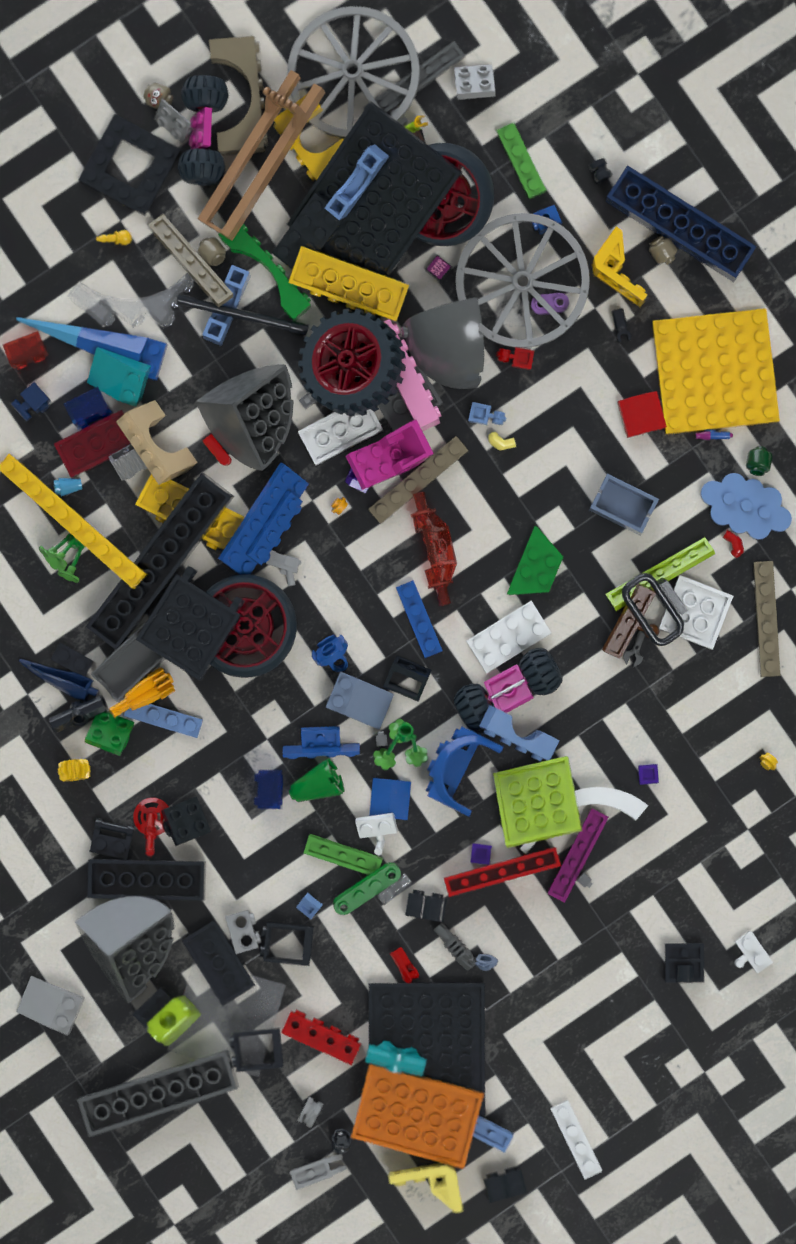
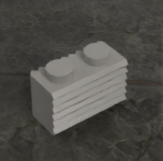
[108,444,148,480]

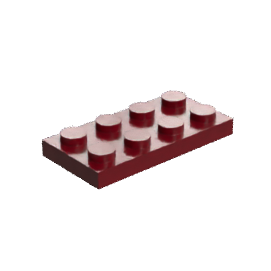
[54,410,131,478]

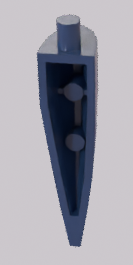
[19,659,99,702]

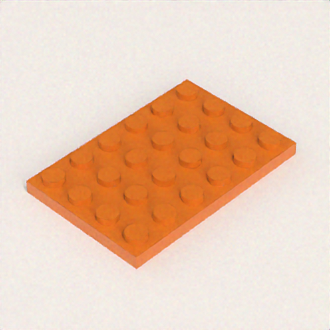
[351,1063,484,1169]

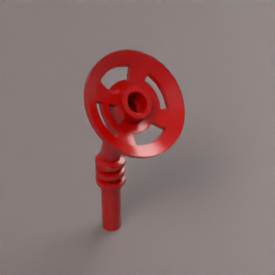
[133,798,169,856]

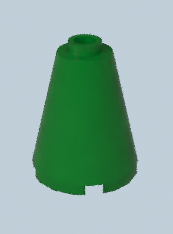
[289,758,345,802]

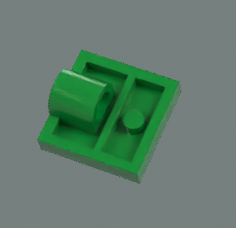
[84,711,135,756]

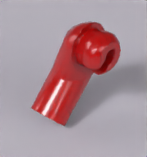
[723,530,744,558]

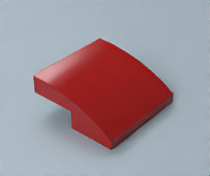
[617,391,667,438]

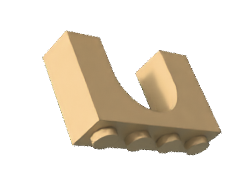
[116,400,198,485]

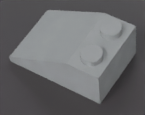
[16,976,85,1035]

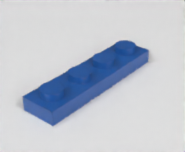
[396,580,442,658]

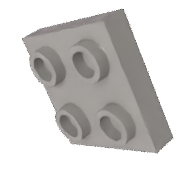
[454,64,495,100]

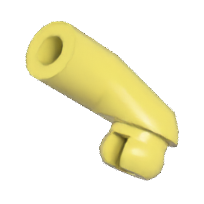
[488,432,516,450]

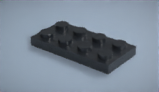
[272,192,345,270]
[182,920,256,1007]

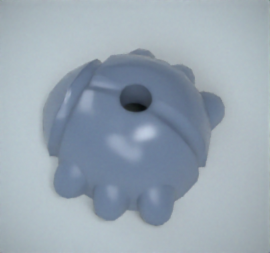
[476,954,498,971]

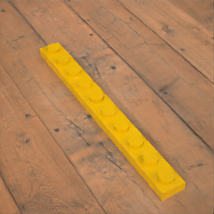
[0,453,146,589]

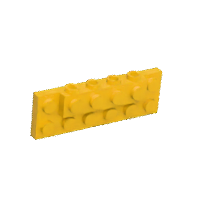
[288,246,409,321]
[135,474,245,550]

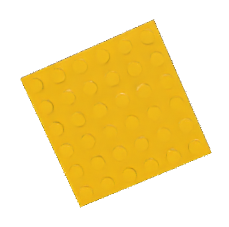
[652,308,780,435]

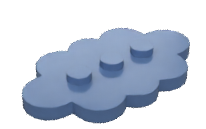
[700,473,792,540]

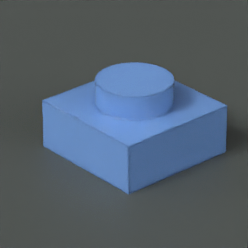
[296,893,322,919]

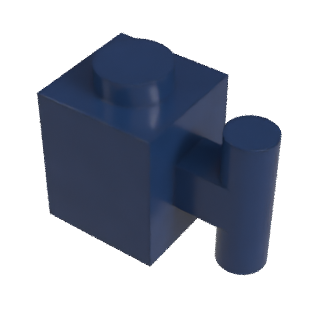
[11,382,51,421]

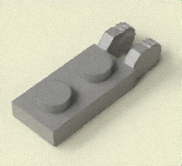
[290,1154,347,1190]

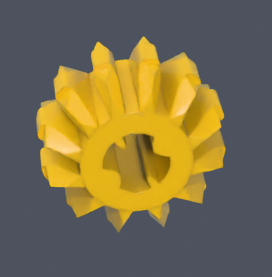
[58,759,91,781]

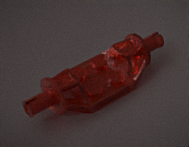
[410,492,457,606]

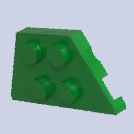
[507,526,563,595]

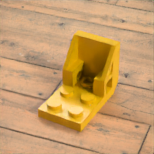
[592,226,647,307]

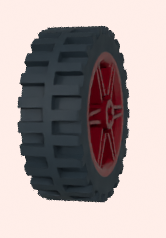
[298,309,406,417]

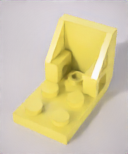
[389,1163,463,1213]

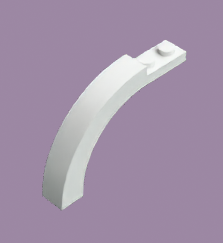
[520,787,648,854]

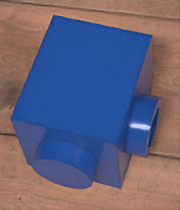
[531,205,562,234]

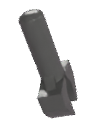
[623,631,645,667]

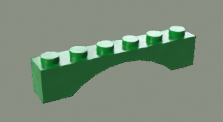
[218,224,311,321]

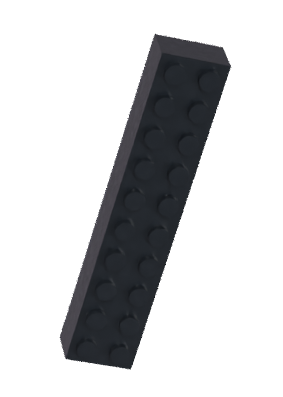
[86,473,235,650]

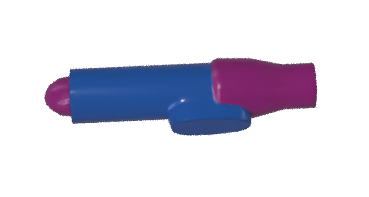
[695,429,733,440]

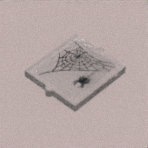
[495,290,529,327]

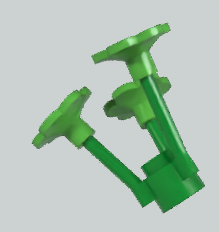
[39,533,85,583]
[373,719,428,770]

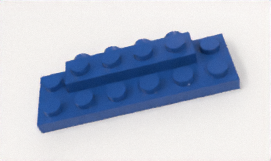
[218,463,309,575]

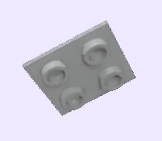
[155,98,192,144]

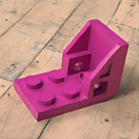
[346,420,434,490]

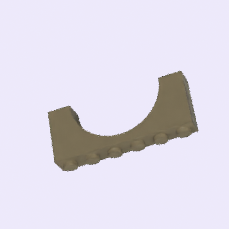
[209,36,268,156]

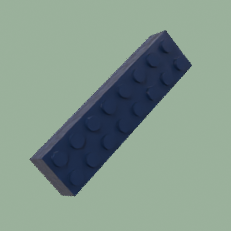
[605,165,757,282]

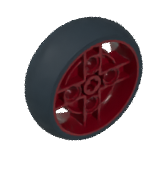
[417,143,494,246]
[206,574,297,678]

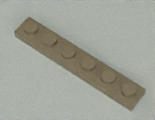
[148,214,233,308]
[368,436,468,524]
[753,561,781,677]

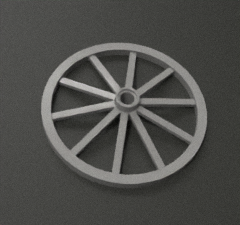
[287,6,420,138]
[456,213,590,348]

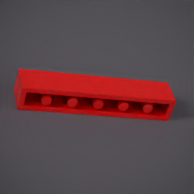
[444,847,561,897]

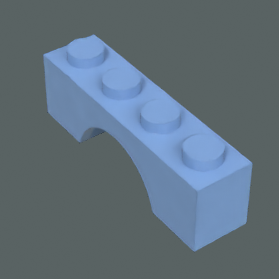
[325,144,389,220]
[202,265,251,345]
[479,705,559,762]

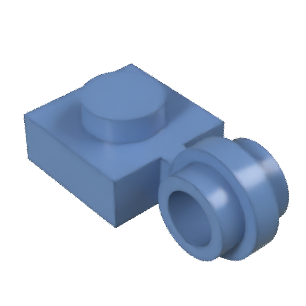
[468,402,506,425]

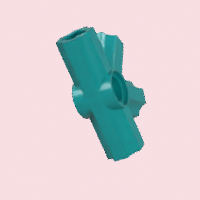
[365,1041,426,1076]

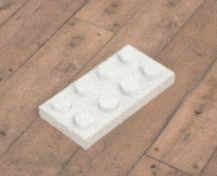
[298,409,383,466]
[466,601,551,674]

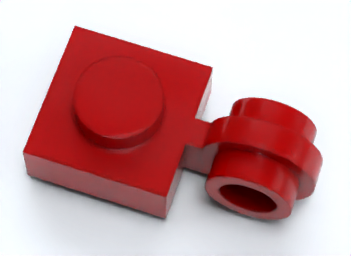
[496,347,534,370]

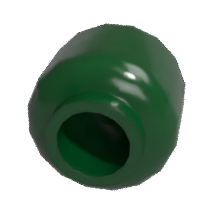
[746,446,772,476]

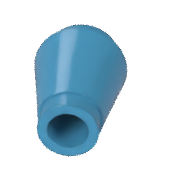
[53,478,82,497]

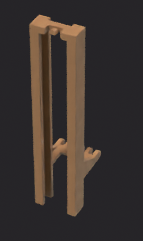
[198,70,326,241]

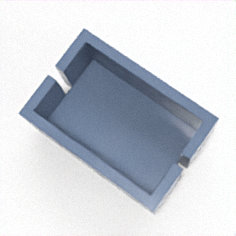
[589,474,659,536]

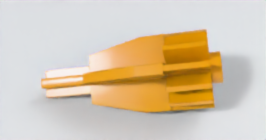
[109,667,175,718]

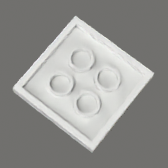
[659,575,733,650]

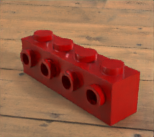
[281,1009,362,1066]

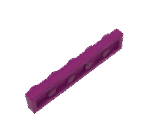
[547,808,609,903]

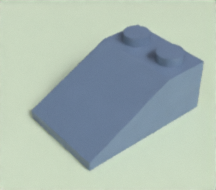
[326,672,394,730]

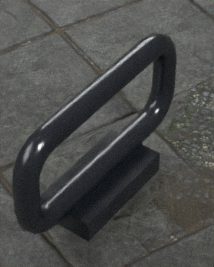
[622,573,688,646]

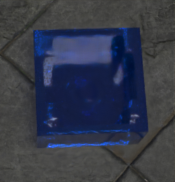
[64,387,112,429]
[254,770,283,809]

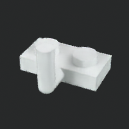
[355,813,398,855]
[734,931,773,974]

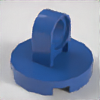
[311,634,348,672]

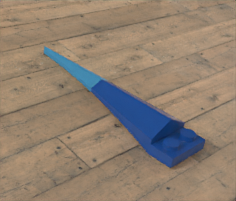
[16,317,168,381]

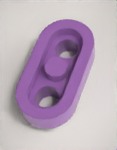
[531,293,569,315]

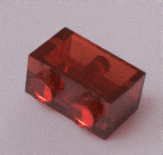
[2,331,48,370]

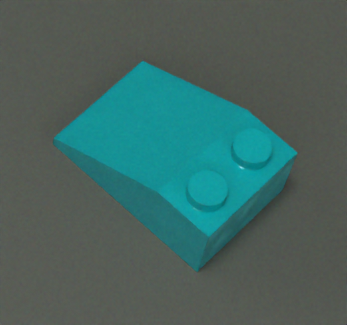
[87,347,151,407]

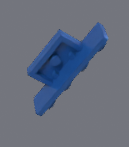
[283,726,360,759]

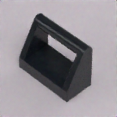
[383,656,432,702]

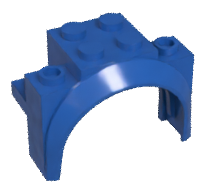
[425,726,503,817]

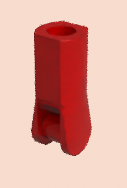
[203,434,232,466]
[390,947,419,983]

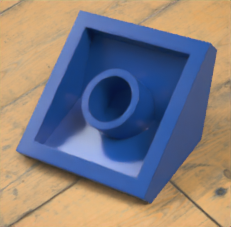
[369,778,411,820]

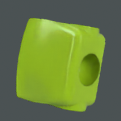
[147,996,202,1046]

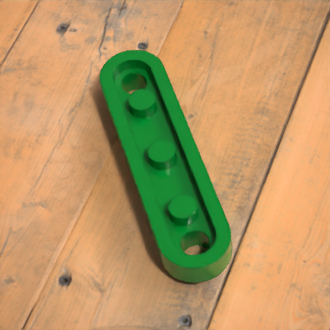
[333,862,401,915]

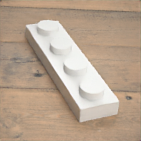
[550,1100,602,1179]

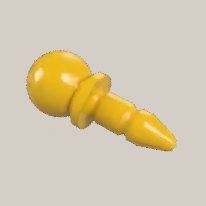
[96,230,132,245]

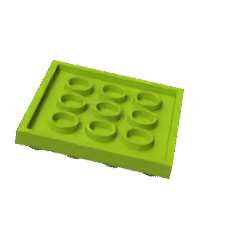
[493,756,582,848]

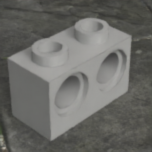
[225,910,261,954]

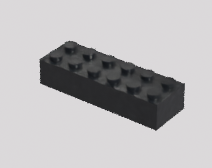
[87,859,206,901]

